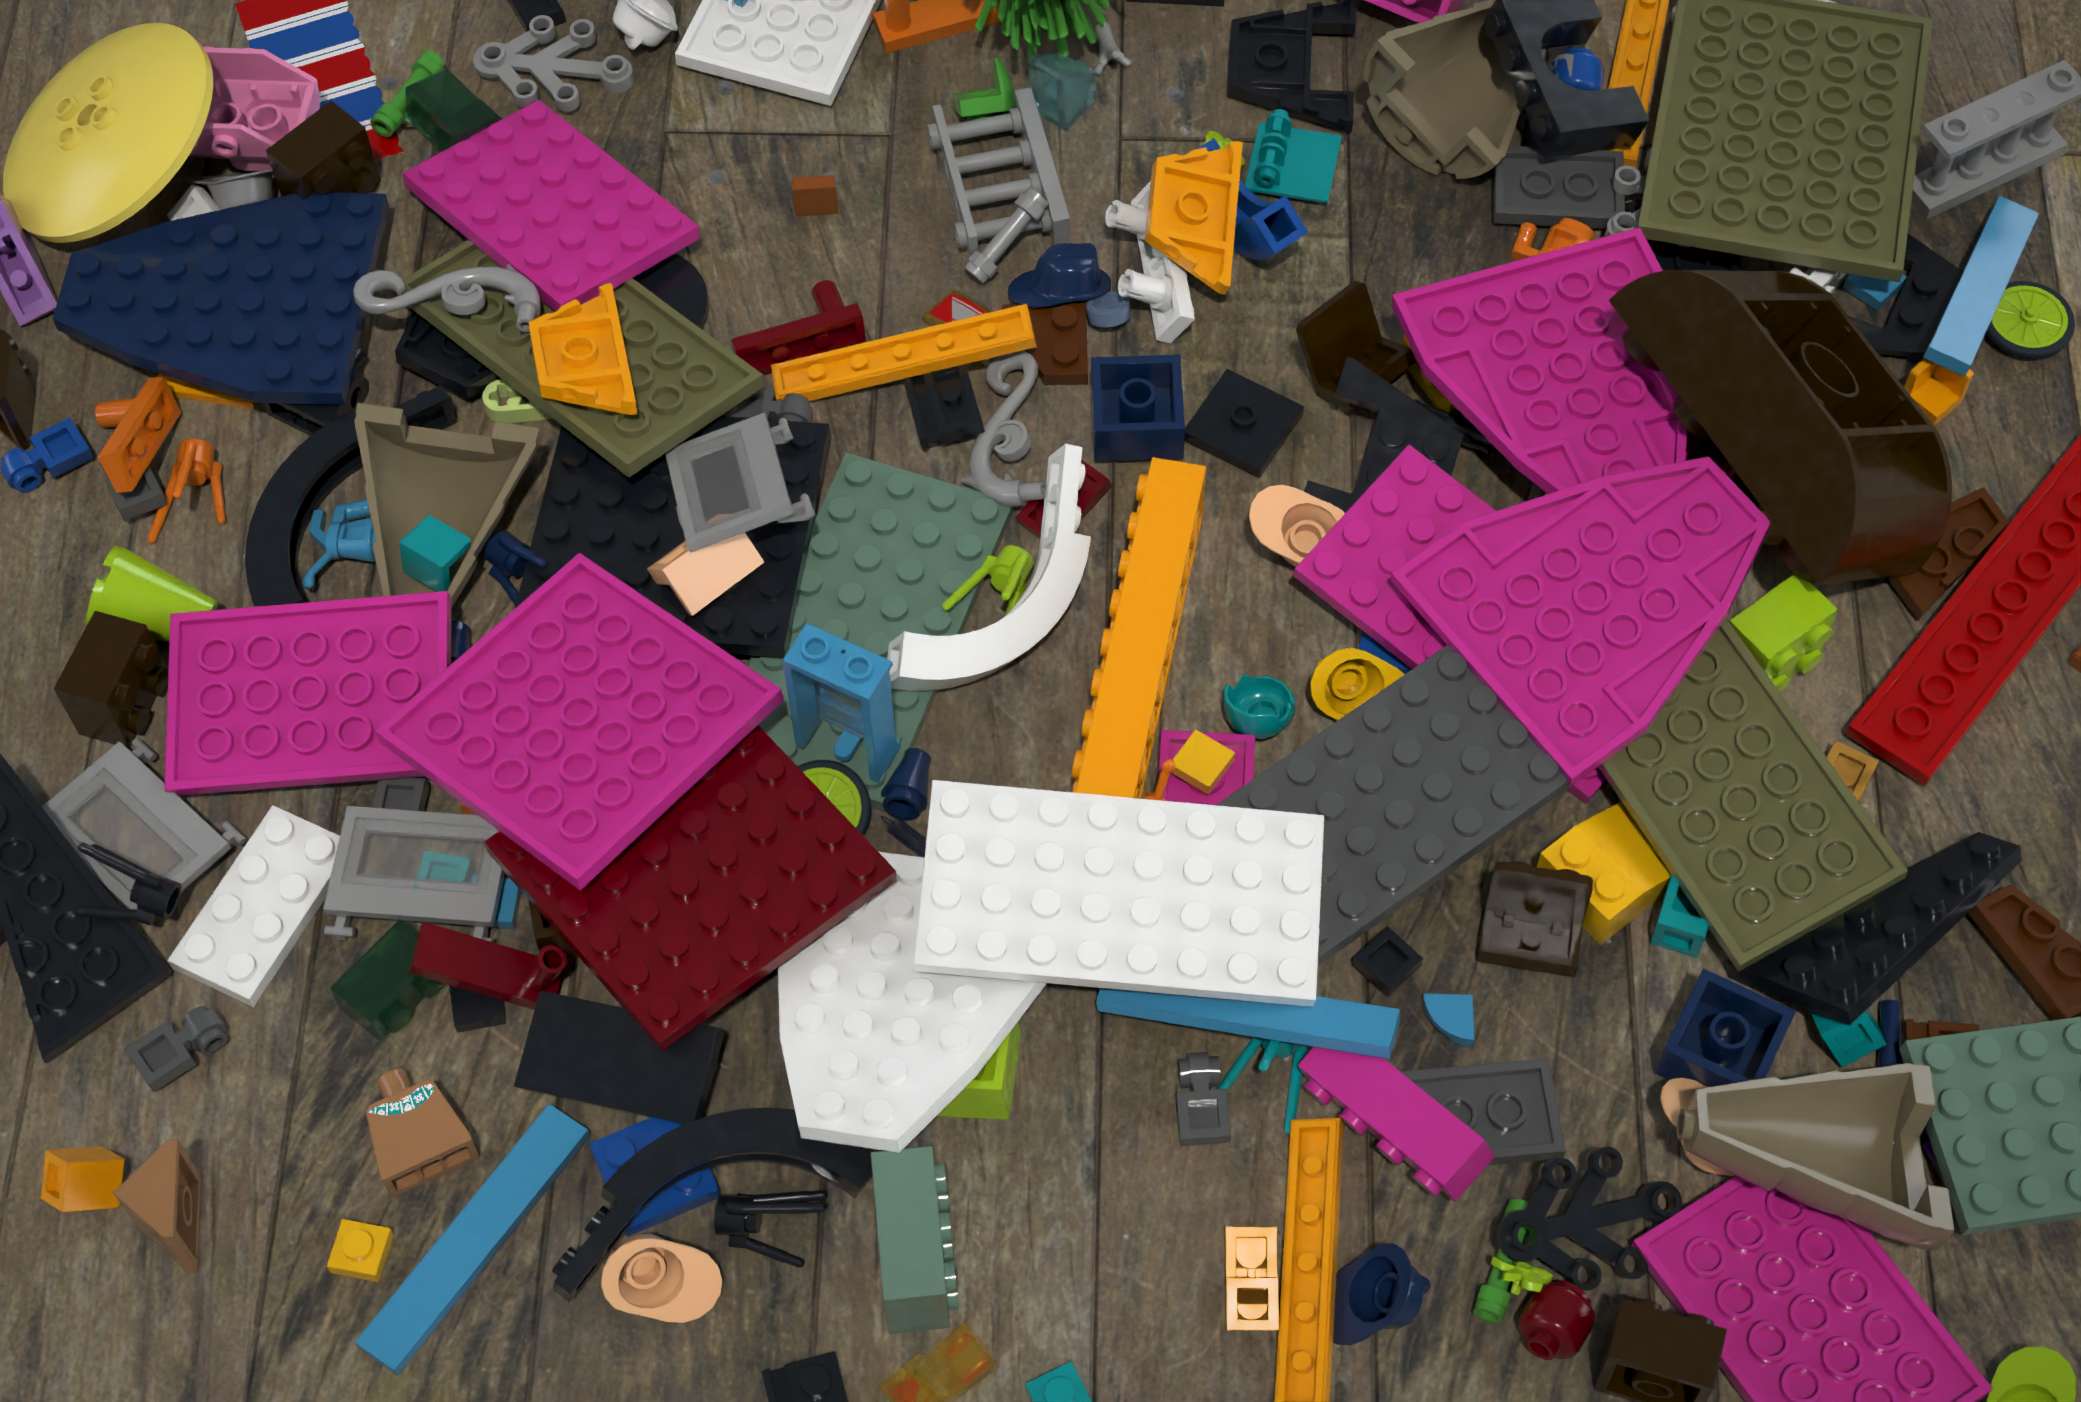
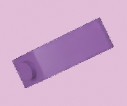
[0,194,58,327]

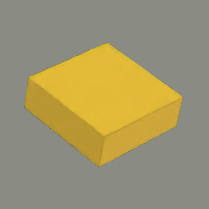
[1171,729,1235,795]

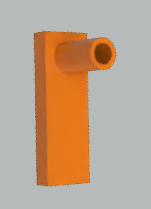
[873,0,1000,53]
[95,376,182,493]

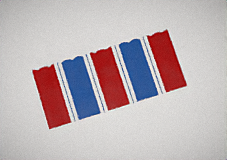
[235,0,404,161]

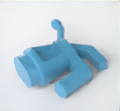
[302,499,376,589]

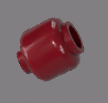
[1518,1281,1595,1360]

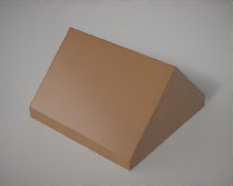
[113,1139,202,1273]

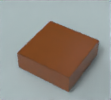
[792,175,838,216]

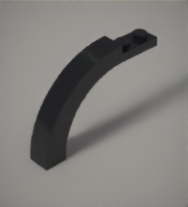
[245,385,457,607]
[552,1107,884,1303]

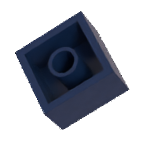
[1091,355,1185,462]
[1655,968,1796,1087]

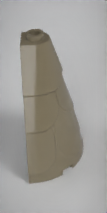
[1363,0,1546,179]
[354,403,539,609]
[1676,1063,1954,1250]

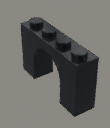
[1484,0,1649,158]

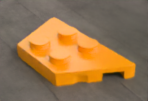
[1145,141,1243,295]
[528,283,637,415]

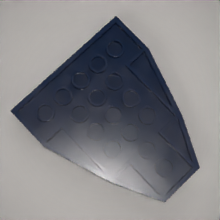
[53,193,389,405]

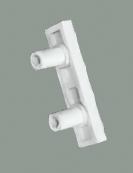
[1105,181,1195,344]

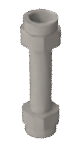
[964,187,1049,284]

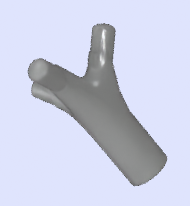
[1093,22,1131,76]

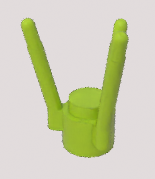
[942,545,1034,615]

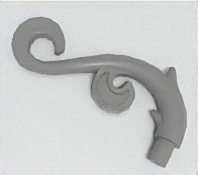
[353,264,541,332]
[961,350,1046,507]

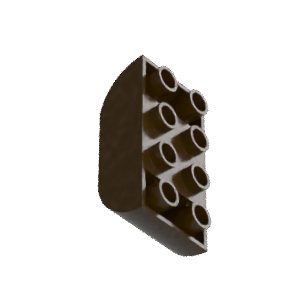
[1608,270,1952,585]

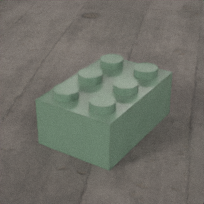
[871,1146,959,1334]

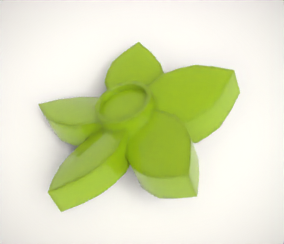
[1491,1256,1553,1295]

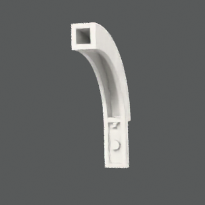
[887,443,1091,691]

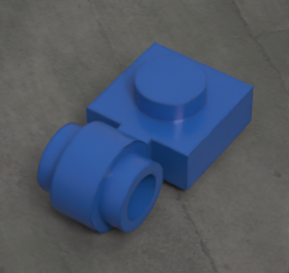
[1,417,93,492]

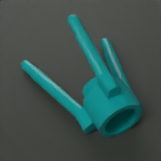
[1217,1037,1309,1135]

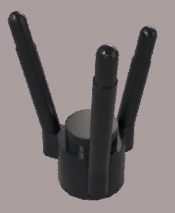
[78,842,182,926]
[714,1190,828,1268]

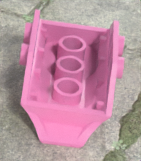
[188,46,320,171]

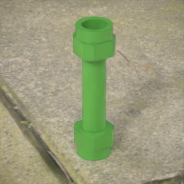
[370,50,445,137]
[1473,1199,1531,1323]

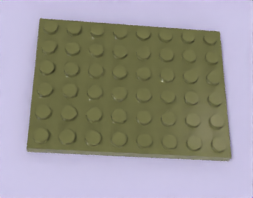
[1637,0,1933,282]

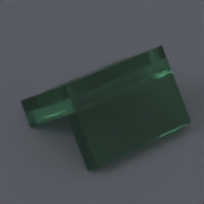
[406,69,498,152]

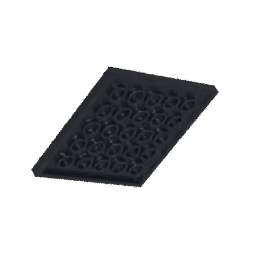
[515,416,831,658]

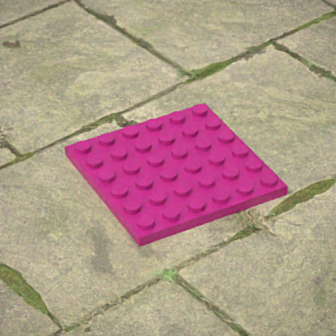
[375,553,784,891]

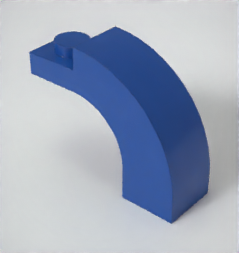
[1197,138,1308,260]

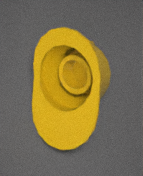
[1310,647,1405,720]

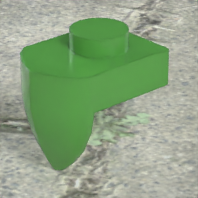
[953,57,1015,121]

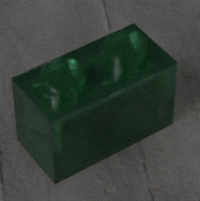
[330,919,444,1042]

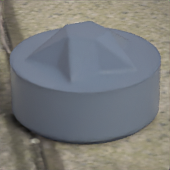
[1086,292,1131,327]

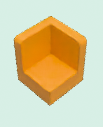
[1904,358,1974,426]
[40,1146,125,1212]

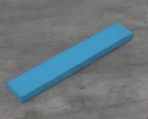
[1923,195,2039,376]
[1096,988,1400,1059]
[354,1103,590,1376]

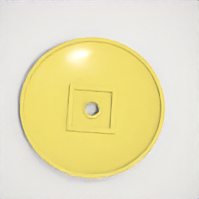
[3,23,213,243]

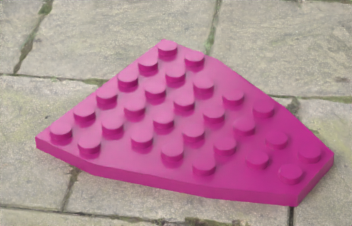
[1391,227,1687,494]
[1391,457,1771,786]

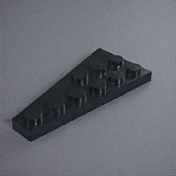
[0,753,170,1063]

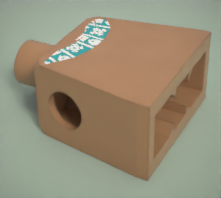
[366,1069,480,1198]

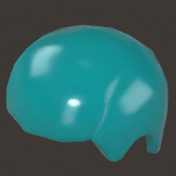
[1224,674,1296,739]

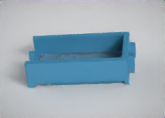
[782,623,901,783]

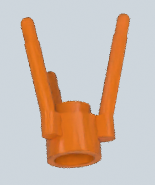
[147,439,226,544]

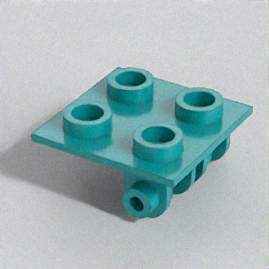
[1245,109,1342,204]

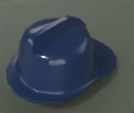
[1008,243,1111,308]
[1333,1243,1431,1346]

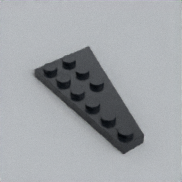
[1725,832,2022,1026]

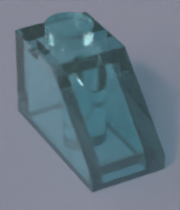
[1028,53,1097,131]

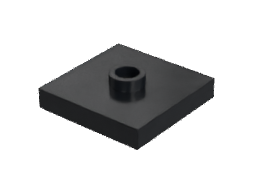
[1184,369,1304,478]

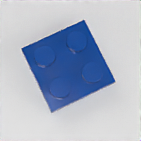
[589,1118,720,1237]

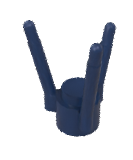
[484,531,547,606]

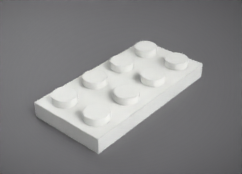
[167,805,340,1007]

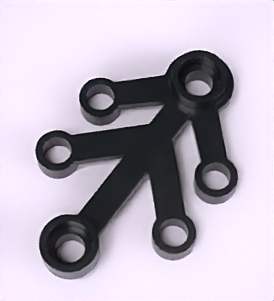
[1497,1147,1682,1291]

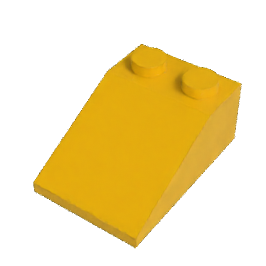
[1537,801,1672,945]

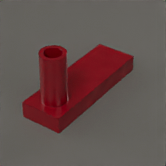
[731,280,866,375]
[408,922,567,1010]

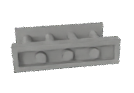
[1911,60,2081,220]
[927,87,1070,258]

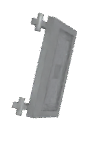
[665,412,816,552]
[42,738,247,924]
[323,806,505,942]

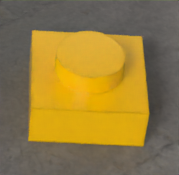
[327,1219,394,1283]

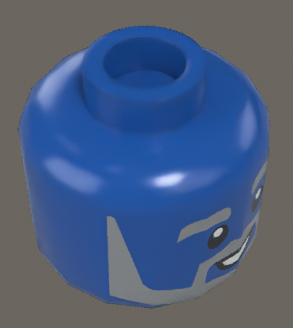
[1550,47,1604,91]

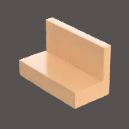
[647,516,764,616]

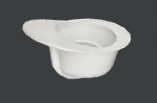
[613,0,678,50]

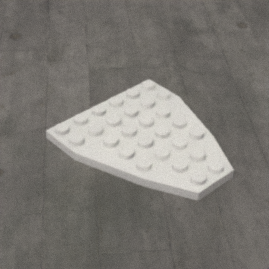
[778,852,1047,1153]

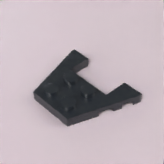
[1228,0,1357,132]
[1849,234,1963,363]
[395,255,501,399]
[1304,357,1464,513]

